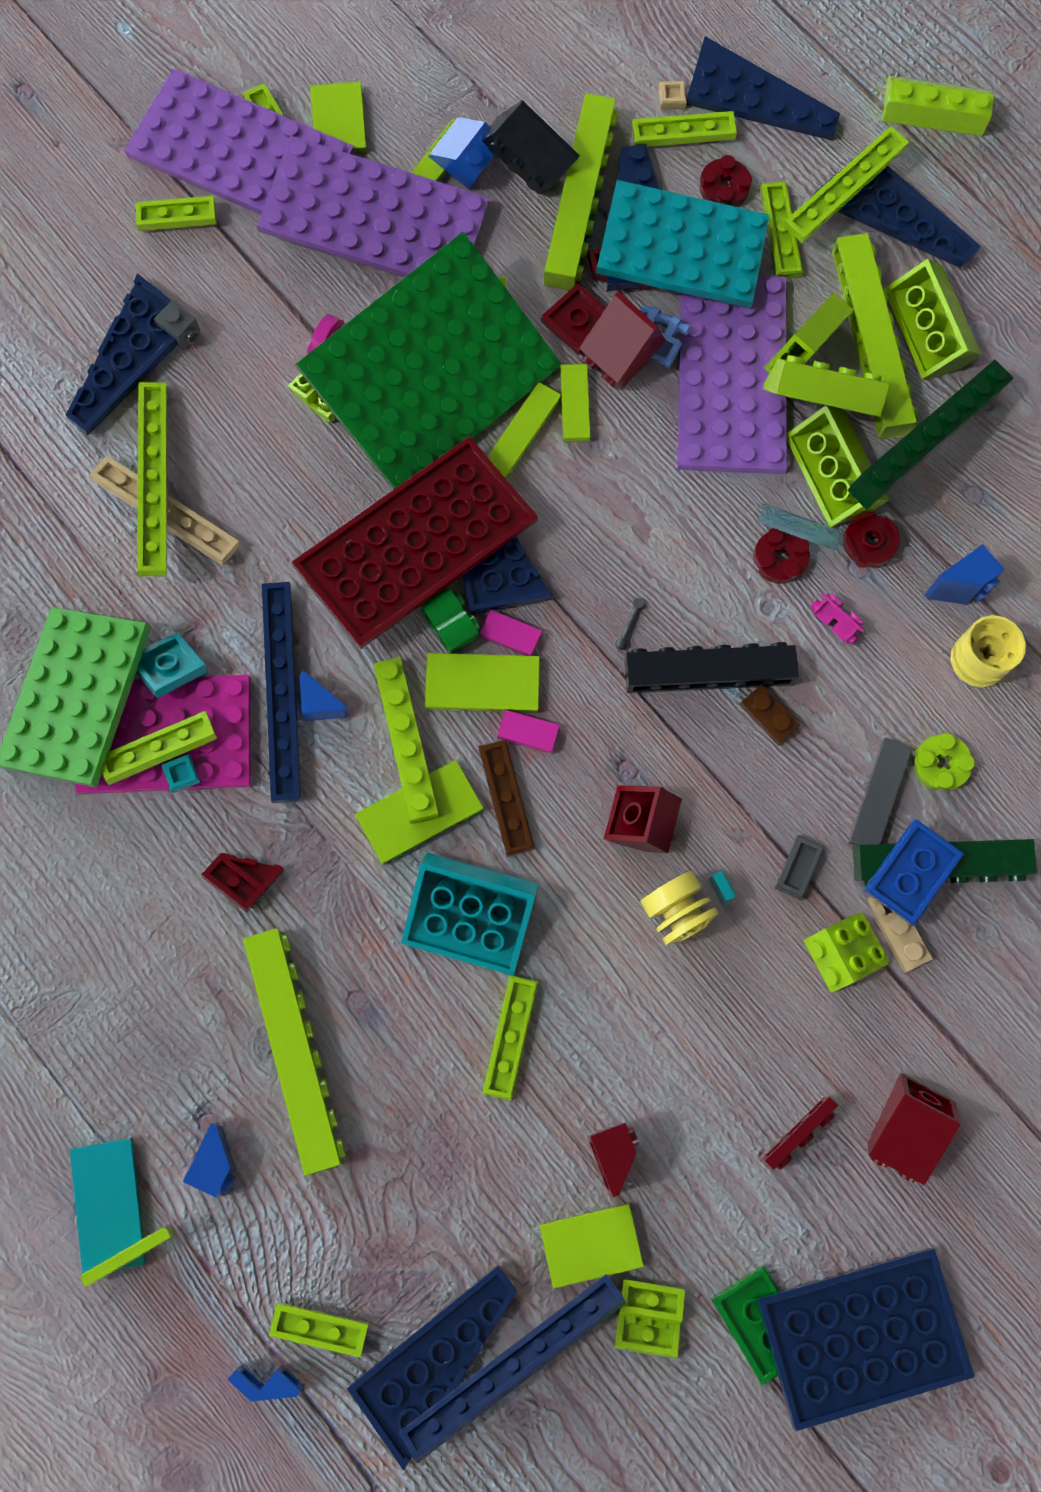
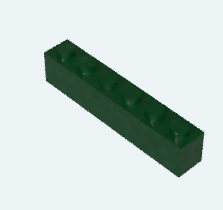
[852,839,1037,886]

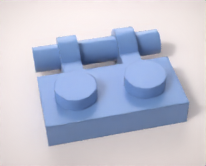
[640,305,691,368]

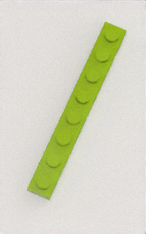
[137,382,167,577]

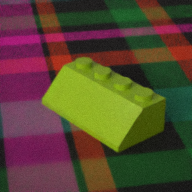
[882,75,994,136]
[884,259,982,380]
[762,355,890,417]
[786,405,889,528]

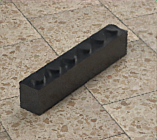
[624,642,799,693]

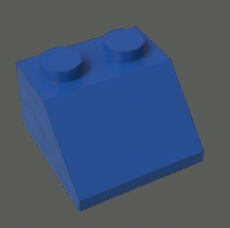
[428,117,496,190]
[924,544,1005,605]

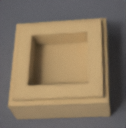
[659,81,687,109]

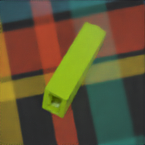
[764,292,853,373]

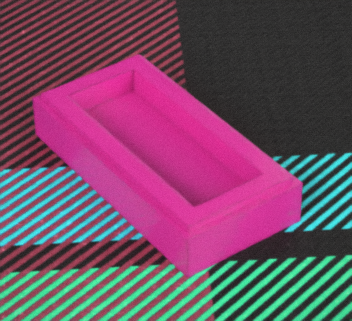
[480,610,542,656]
[497,710,560,754]

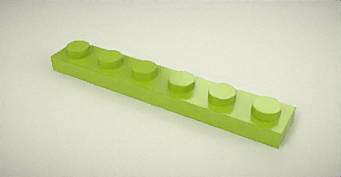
[783,126,909,243]
[373,657,439,824]

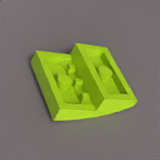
[614,1279,685,1359]

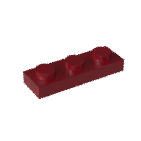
[760,1096,838,1170]

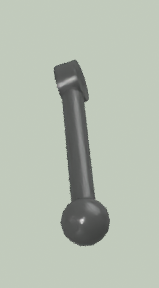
[615,598,644,650]

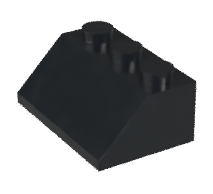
[482,100,580,194]

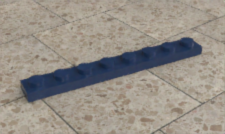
[262,582,301,803]
[399,1274,626,1463]

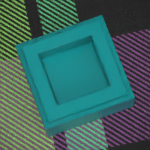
[162,754,200,793]
[709,870,736,905]

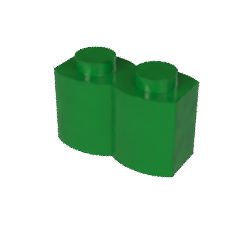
[420,588,480,654]

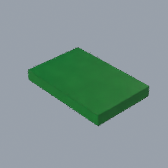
[710,1265,779,1386]

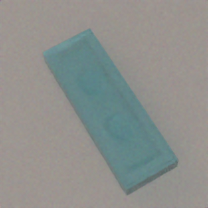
[757,503,841,551]

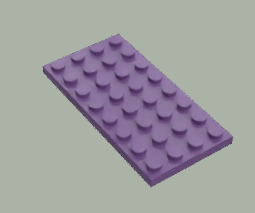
[124,68,355,215]
[257,135,489,277]
[677,276,787,474]

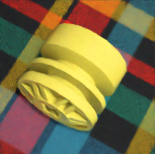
[950,615,1026,688]
[640,870,719,946]

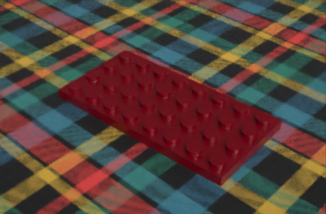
[292,436,538,650]

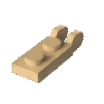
[868,896,932,973]

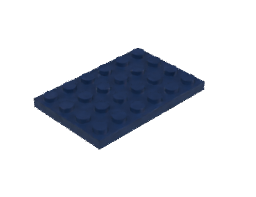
[756,1248,975,1431]

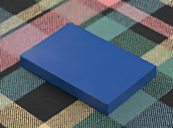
[863,819,964,926]

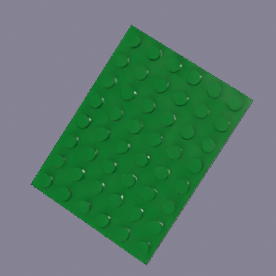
[295,231,562,490]

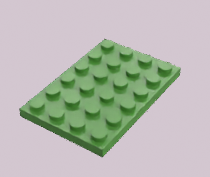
[0,607,152,788]

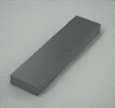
[848,737,912,846]

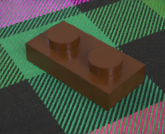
[740,684,800,746]

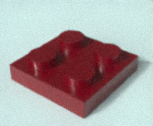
[541,283,606,355]

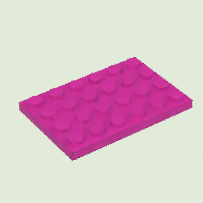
[75,675,251,795]

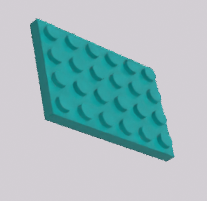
[596,180,770,308]

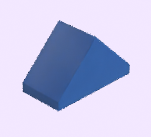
[300,671,349,721]

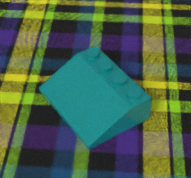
[401,852,539,976]

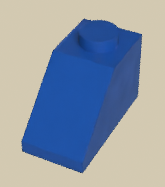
[183,1123,236,1198]

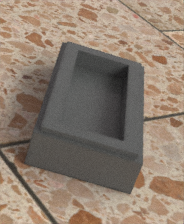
[774,835,825,900]

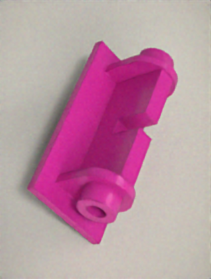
[810,592,865,645]

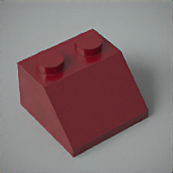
[604,785,682,854]
[587,1123,639,1197]

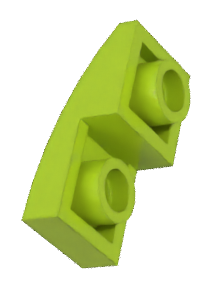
[288,373,336,424]

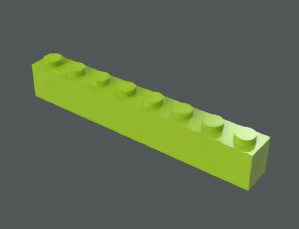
[544,93,619,290]
[832,233,918,439]
[243,928,346,1176]

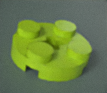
[914,733,975,791]

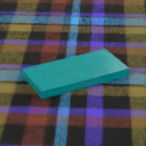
[69,1138,147,1274]

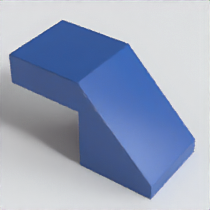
[227,1365,305,1402]

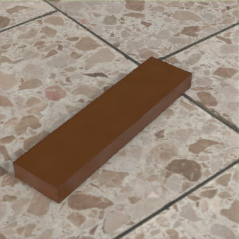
[478,740,535,857]

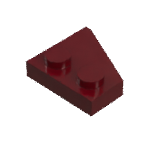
[201,853,284,913]

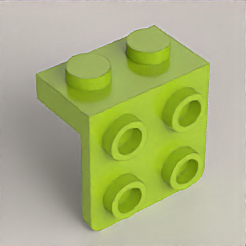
[803,912,889,993]

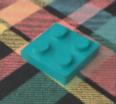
[136,632,207,699]

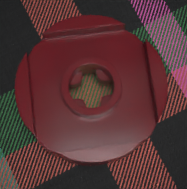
[700,155,752,207]
[843,512,900,568]
[753,528,810,584]

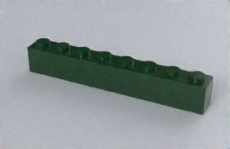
[847,360,1014,510]

